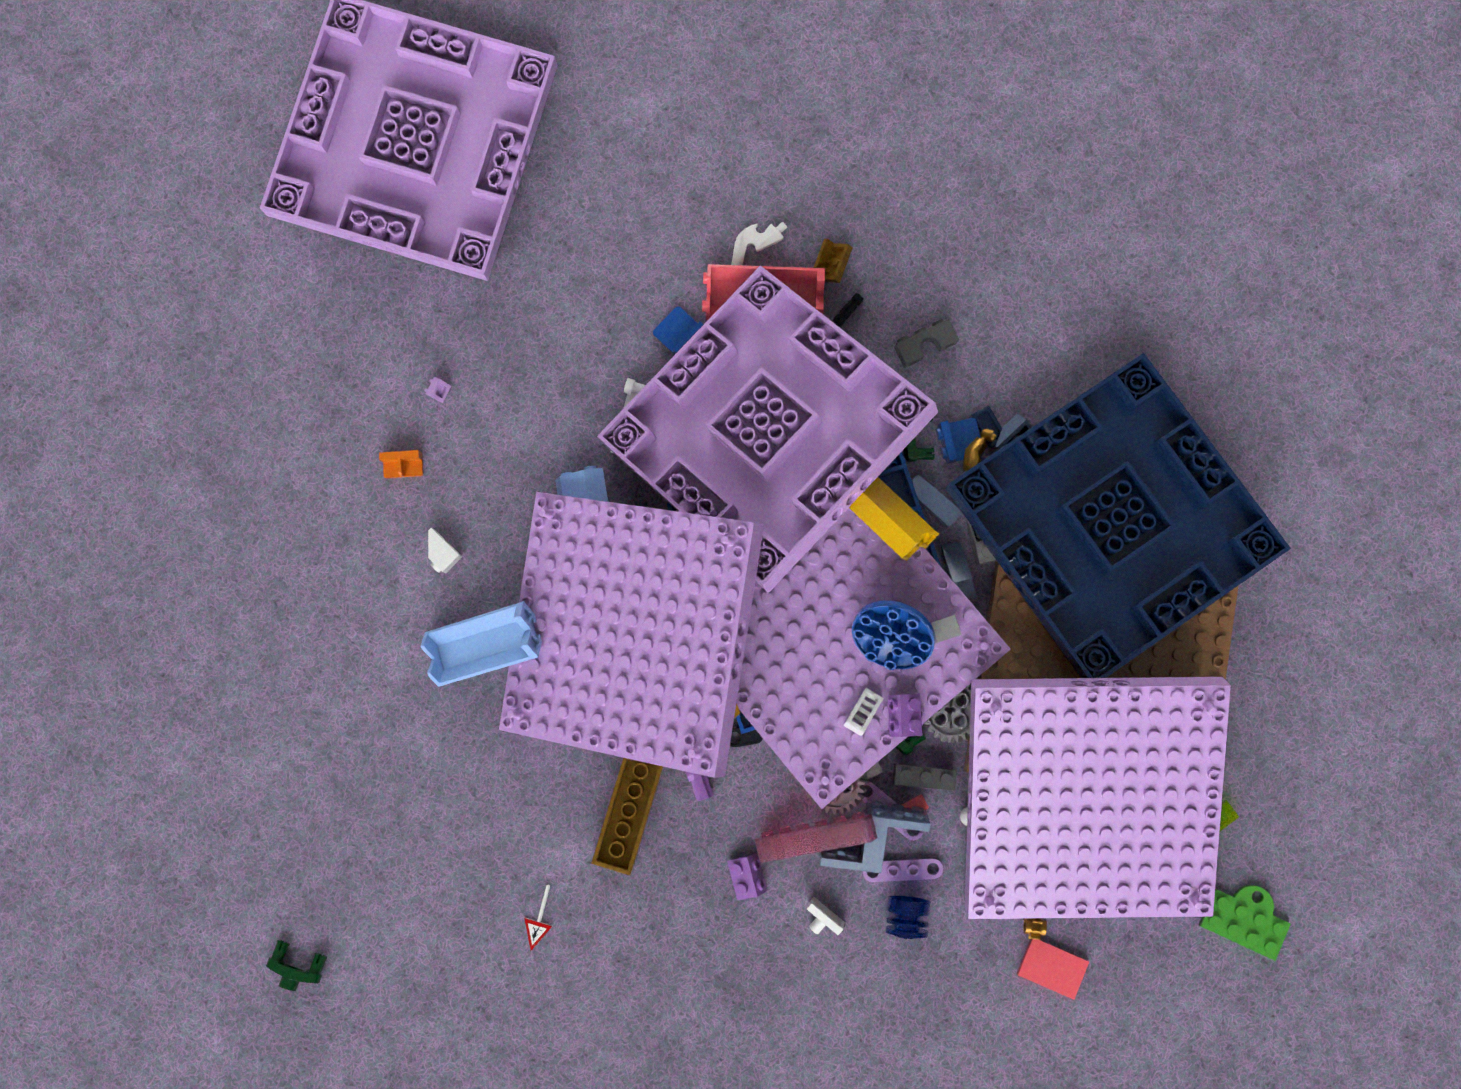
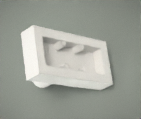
[807,897,845,935]

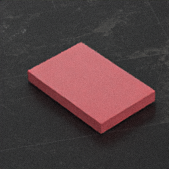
[1017,939,1089,1000]

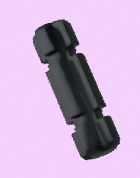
[833,293,864,327]

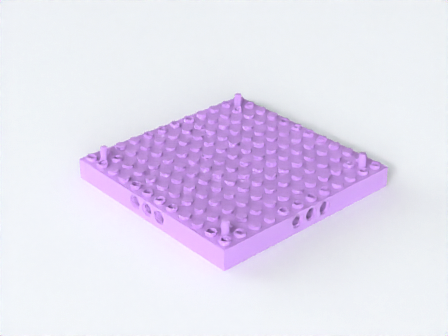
[260,0,558,281]
[597,266,938,593]
[499,492,764,778]
[737,508,1011,809]
[965,677,1231,919]

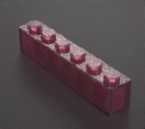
[755,812,878,863]

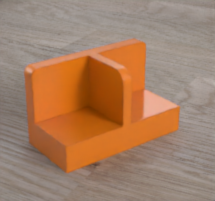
[379,450,423,478]

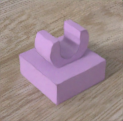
[424,377,451,403]

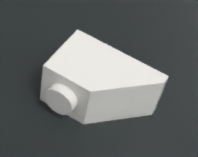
[428,528,463,573]

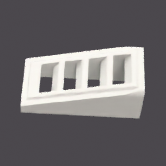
[844,688,884,736]

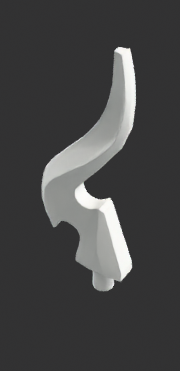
[731,222,787,265]

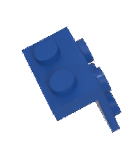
[653,306,704,355]
[936,418,984,464]

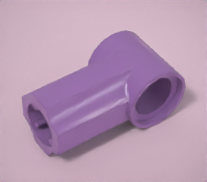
[685,771,714,801]

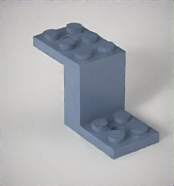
[819,801,930,873]

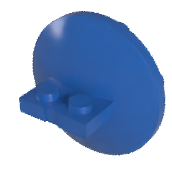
[852,601,936,670]

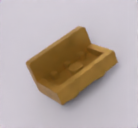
[813,238,853,283]

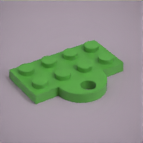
[1199,885,1291,961]

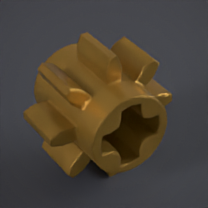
[1023,918,1047,940]

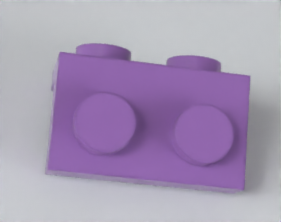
[887,694,922,737]
[727,853,767,900]

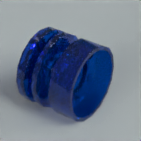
[885,895,931,939]

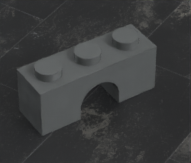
[894,319,959,368]
[892,763,957,791]

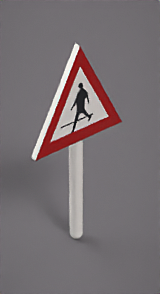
[524,884,553,951]

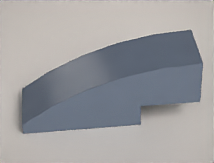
[912,474,962,528]

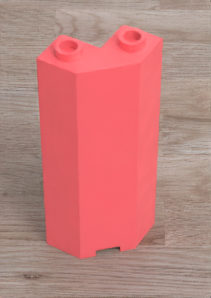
[702,264,825,320]

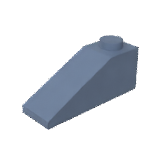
[941,541,977,600]

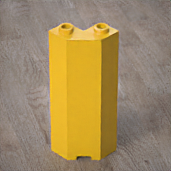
[849,477,939,561]

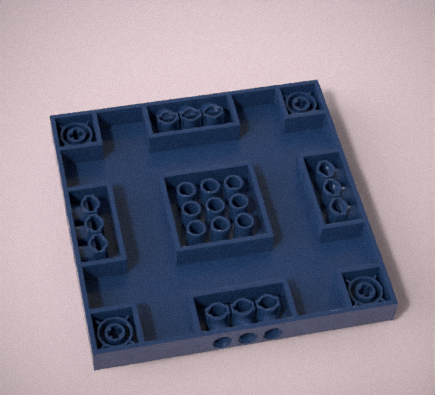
[945,353,1291,678]

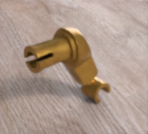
[963,429,997,472]

